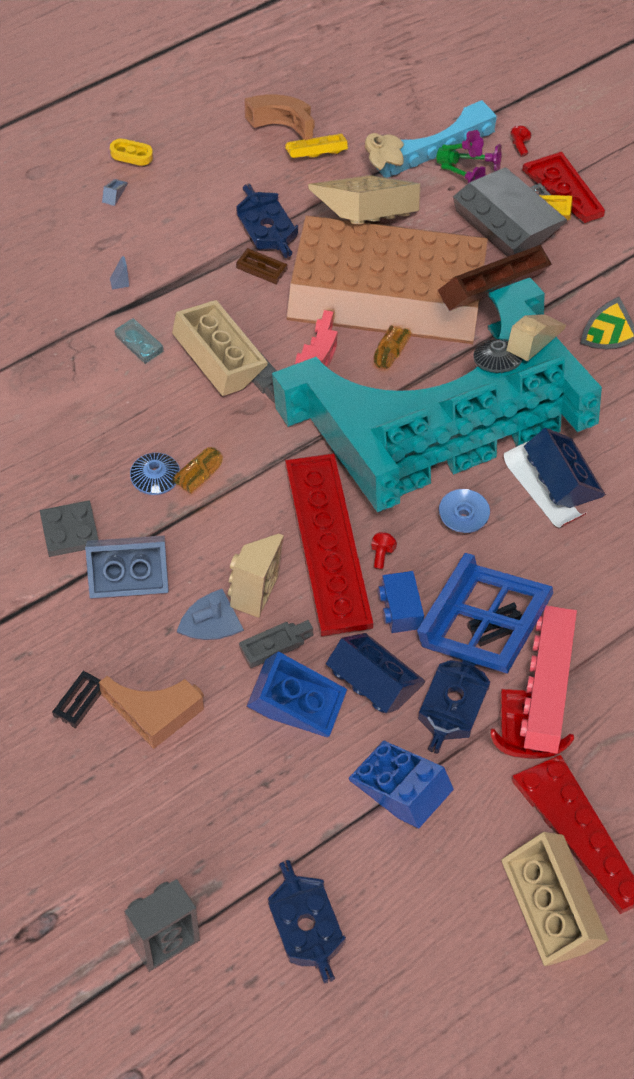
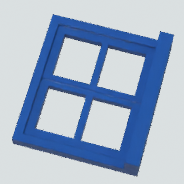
[417,553,554,674]

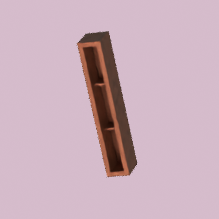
[438,245,552,311]

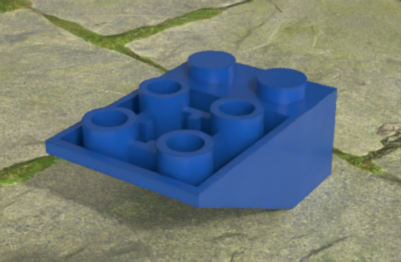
[348,740,454,829]

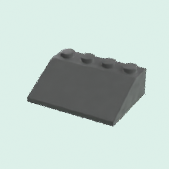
[453,167,567,257]

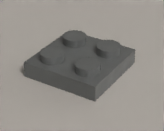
[39,500,99,557]

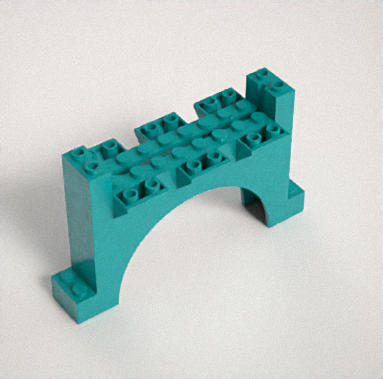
[272,277,602,512]

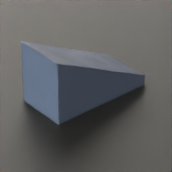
[102,179,128,206]
[110,256,129,290]

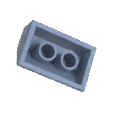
[85,535,169,598]

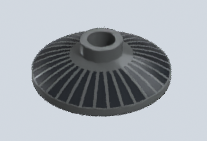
[473,339,523,373]

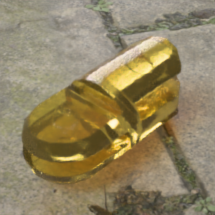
[374,325,411,369]
[172,447,223,494]

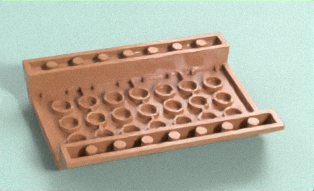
[287,215,488,344]

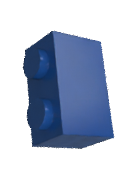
[378,571,424,633]

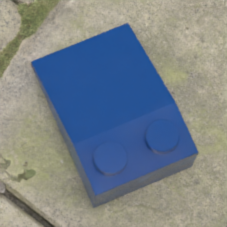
[246,651,347,738]

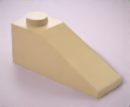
[507,314,566,361]

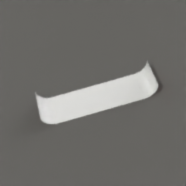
[504,441,587,528]

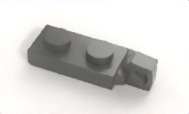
[239,620,314,668]

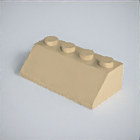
[172,300,268,396]
[501,832,609,966]

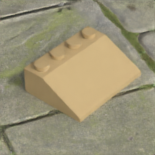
[308,175,420,224]

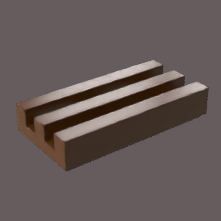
[236,248,288,285]

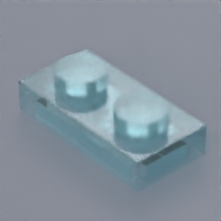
[115,318,164,364]

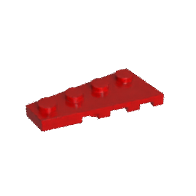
[522,151,605,223]

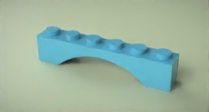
[375,100,497,178]

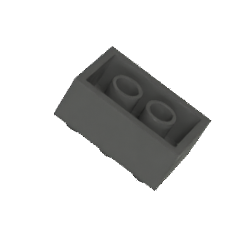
[124,879,200,972]

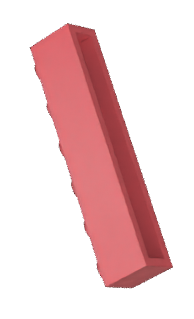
[520,606,577,753]

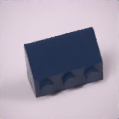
[524,427,606,508]
[326,633,426,713]

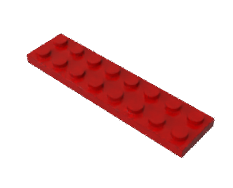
[285,453,374,636]

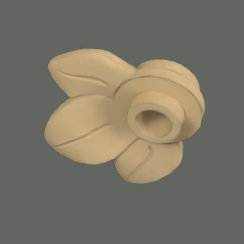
[365,133,404,170]

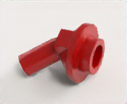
[510,125,532,157]
[371,532,397,569]

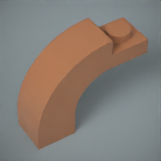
[245,94,315,140]

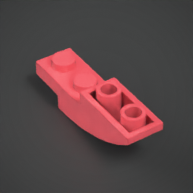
[295,310,338,368]

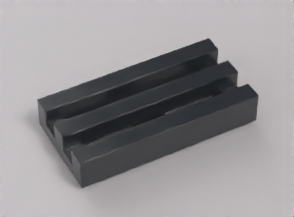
[467,602,522,647]
[52,671,101,729]

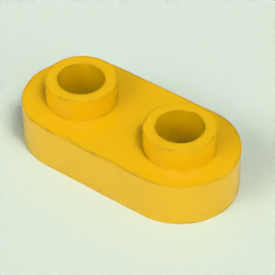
[110,139,153,166]

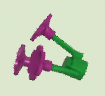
[436,130,502,183]

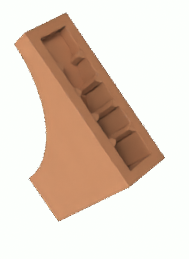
[99,676,204,749]

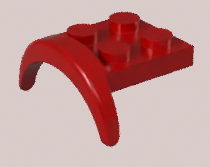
[491,689,574,759]

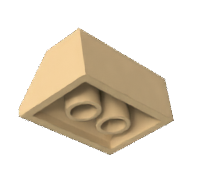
[228,534,284,618]

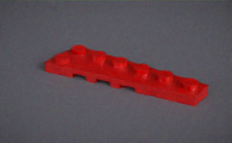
[512,755,634,914]

